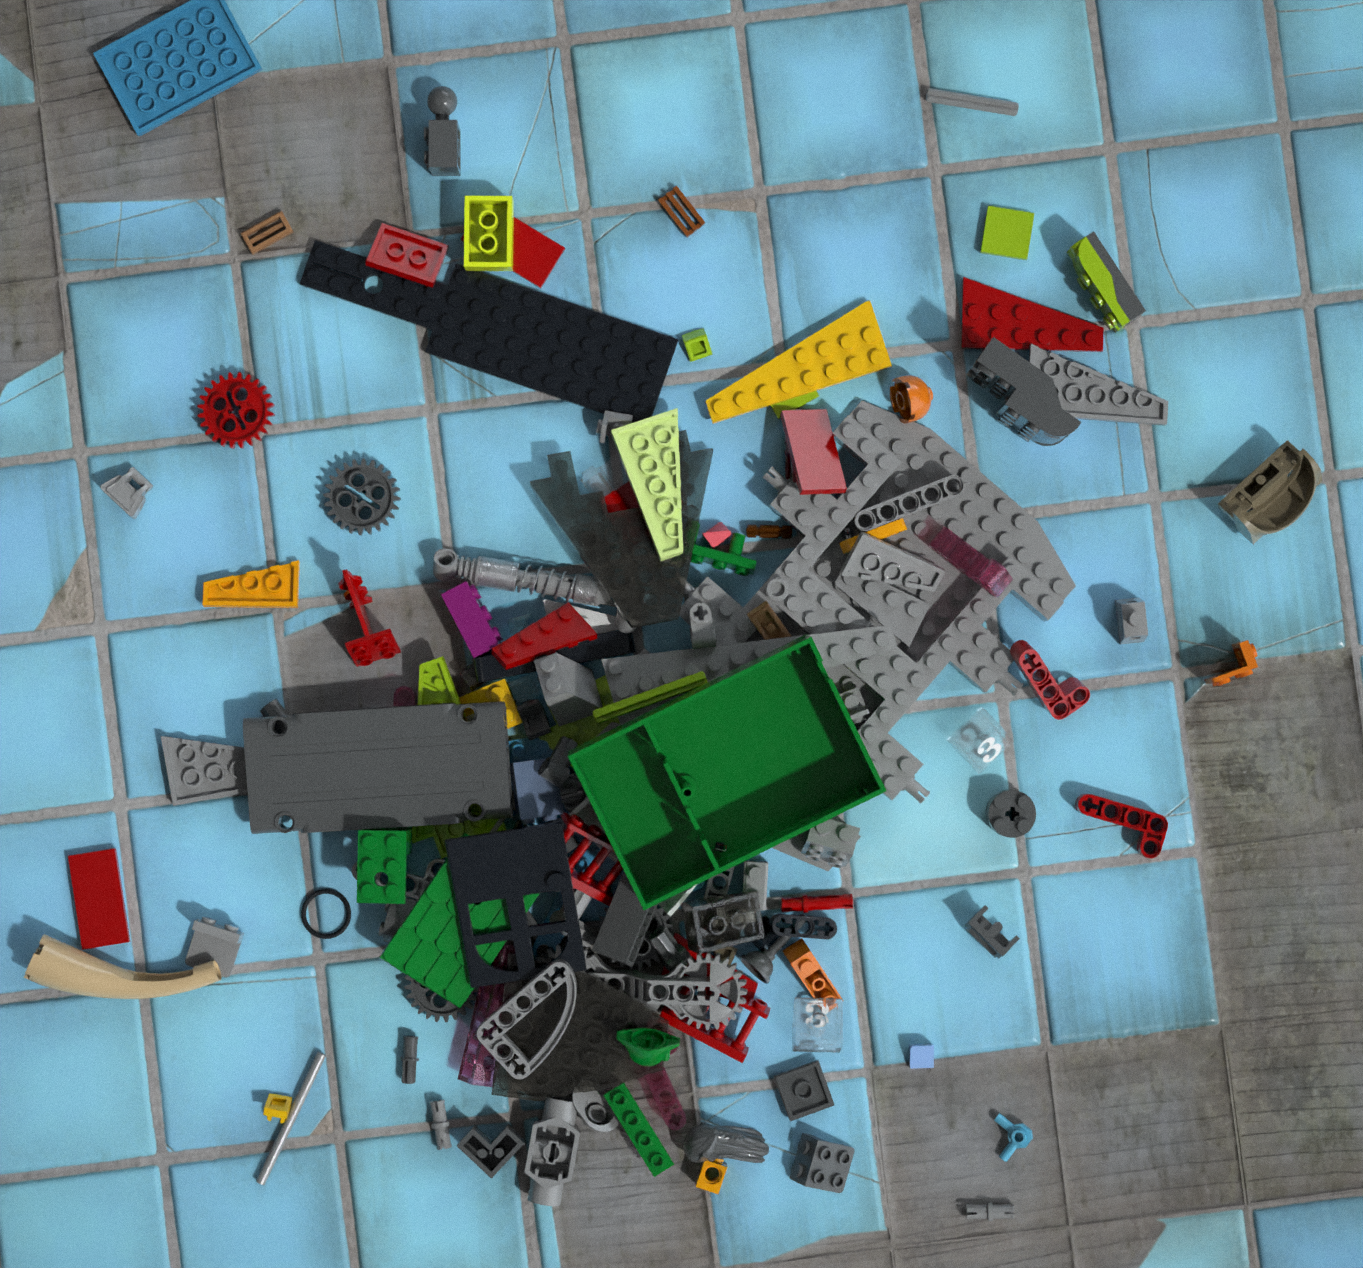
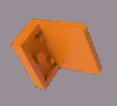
[1205,640,1258,687]

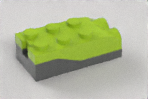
[1067,231,1146,333]

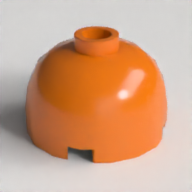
[890,375,933,424]

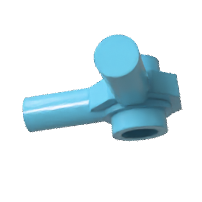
[994,1113,1033,1162]

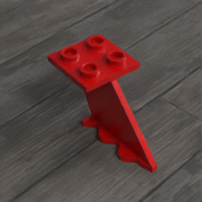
[338,569,401,667]

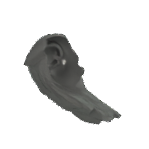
[684,1122,769,1163]

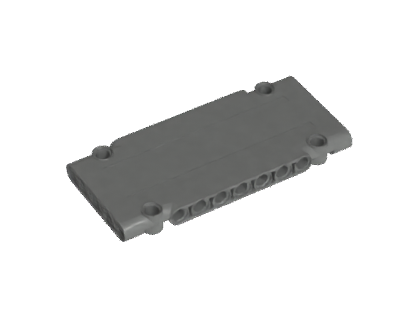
[243,701,513,834]

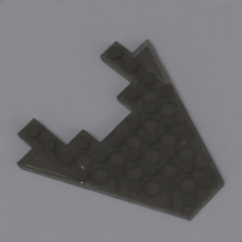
[530,430,713,628]

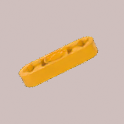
[839,518,907,554]

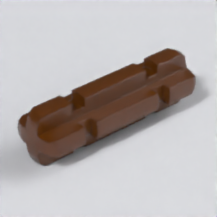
[746,524,792,539]

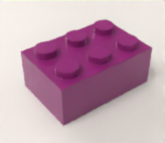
[441,581,503,658]

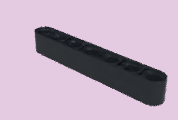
[472,631,636,683]

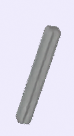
[926,88,1019,116]

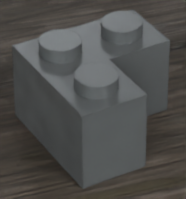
[457,1124,525,1179]

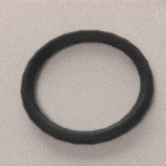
[301,889,351,939]

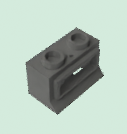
[964,905,1020,959]

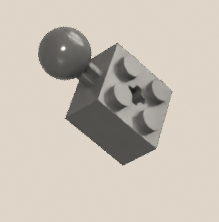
[424,86,461,176]

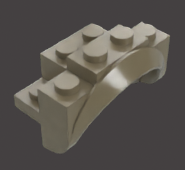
[1218,440,1323,544]

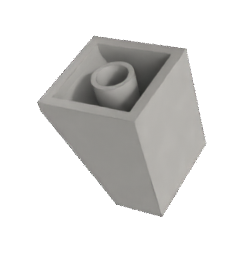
[534,653,603,726]

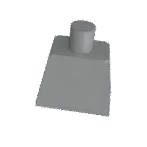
[1115,598,1148,645]

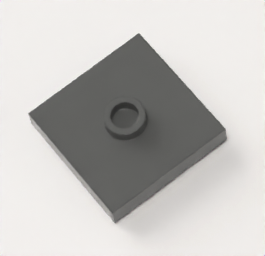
[774,1060,834,1121]

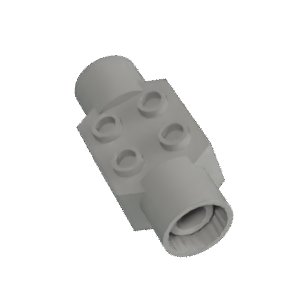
[525,1095,581,1206]

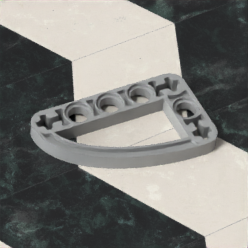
[477,959,577,1080]

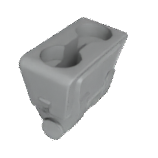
[100,467,153,519]

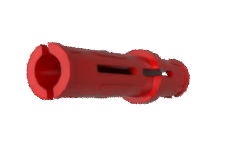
[781,894,853,913]

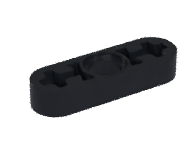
[768,914,837,939]

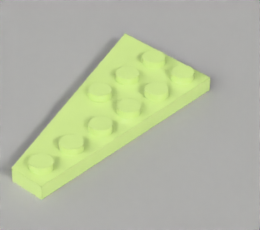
[611,408,683,561]

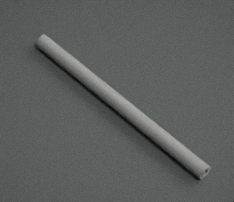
[256,1052,326,1185]

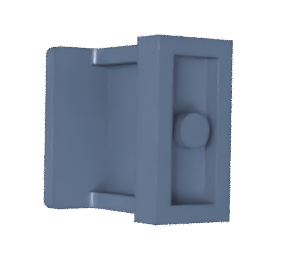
[510,758,564,824]

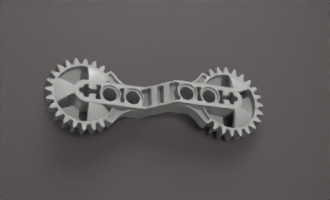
[529,943,748,1030]

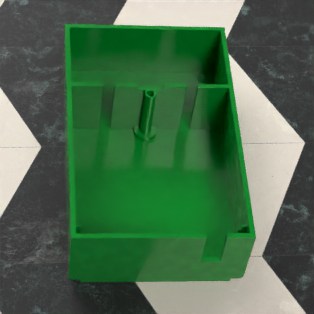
[568,634,887,910]

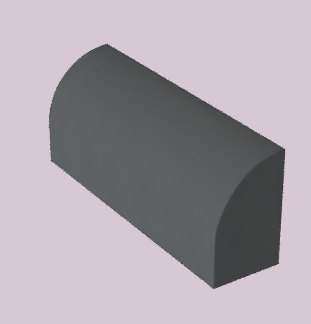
[592,872,658,967]

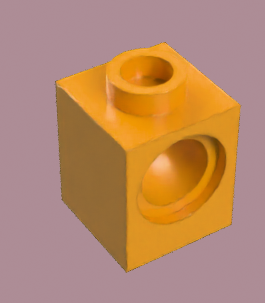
[696,1158,727,1194]

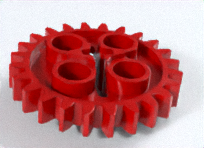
[197,372,275,449]

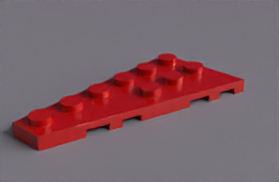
[961,277,1104,352]

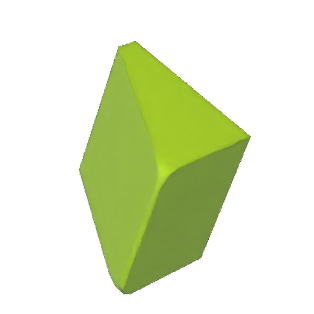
[682,328,713,362]

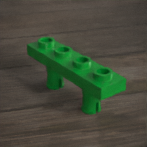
[672,521,757,576]
[603,1082,674,1177]

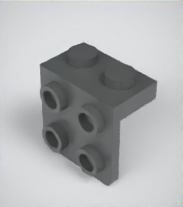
[789,1133,855,1193]

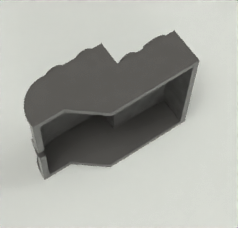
[966,337,1081,446]

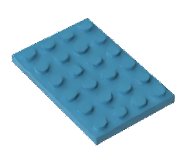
[93,0,263,137]

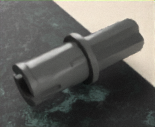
[400,1036,419,1084]

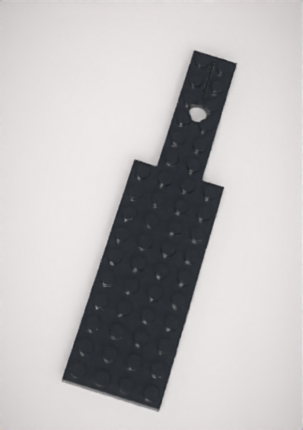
[300,240,678,423]

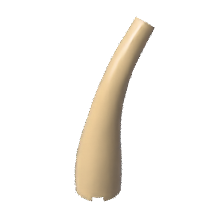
[24,934,222,999]

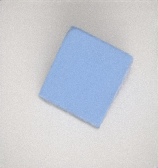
[909,1044,934,1069]

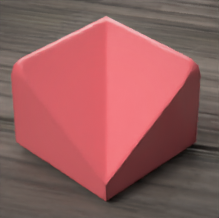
[702,522,731,549]

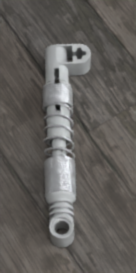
[433,548,645,633]

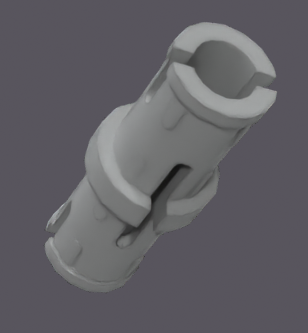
[429,1099,452,1150]
[965,1202,1014,1221]

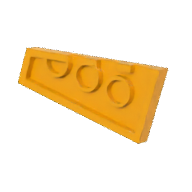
[202,560,300,608]

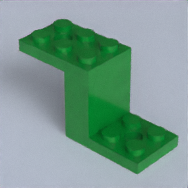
[356,826,412,904]

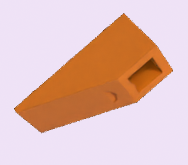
[783,938,843,1011]

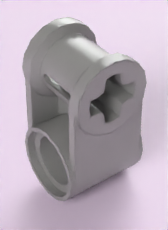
[689,603,716,649]

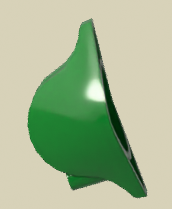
[617,1028,680,1066]

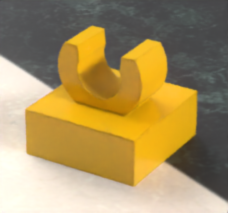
[263,1093,292,1123]

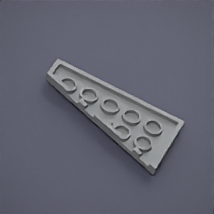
[1028,344,1168,426]
[161,736,247,806]

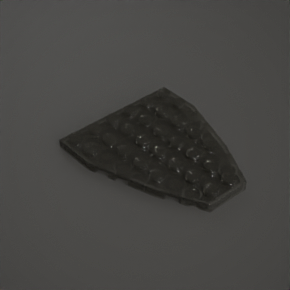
[491,952,669,1101]

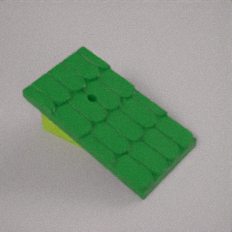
[379,833,540,1008]

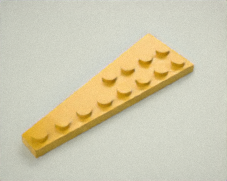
[705,300,892,424]

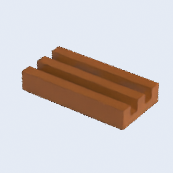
[658,186,705,238]

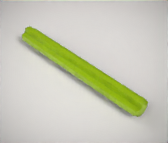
[593,671,707,724]

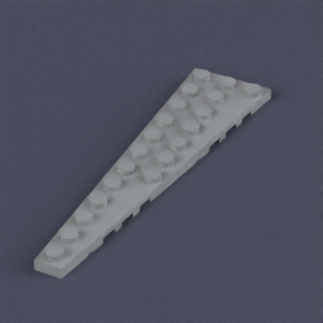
[601,625,898,725]

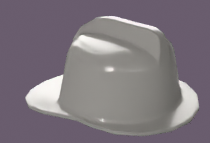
[572,1080,620,1132]

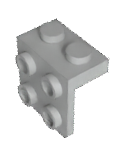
[801,819,860,868]
[185,917,244,977]

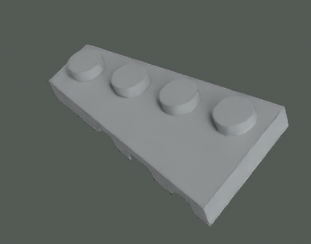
[839,531,946,592]
[834,573,930,648]

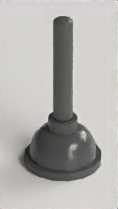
[740,914,807,984]

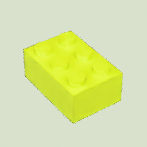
[464,196,514,271]

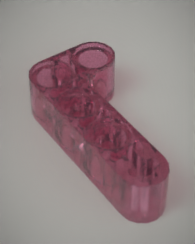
[928,526,1013,598]
[640,1031,686,1130]

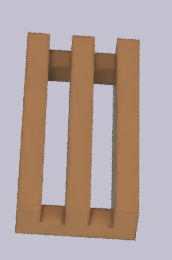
[240,210,294,255]

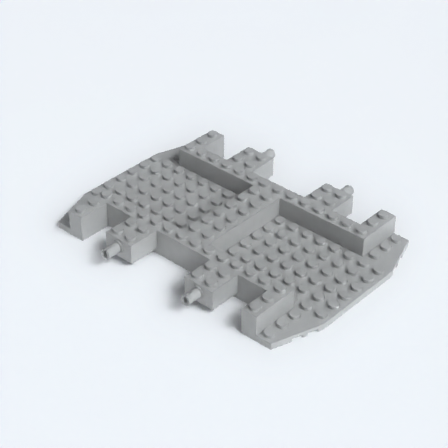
[639,401,1076,871]

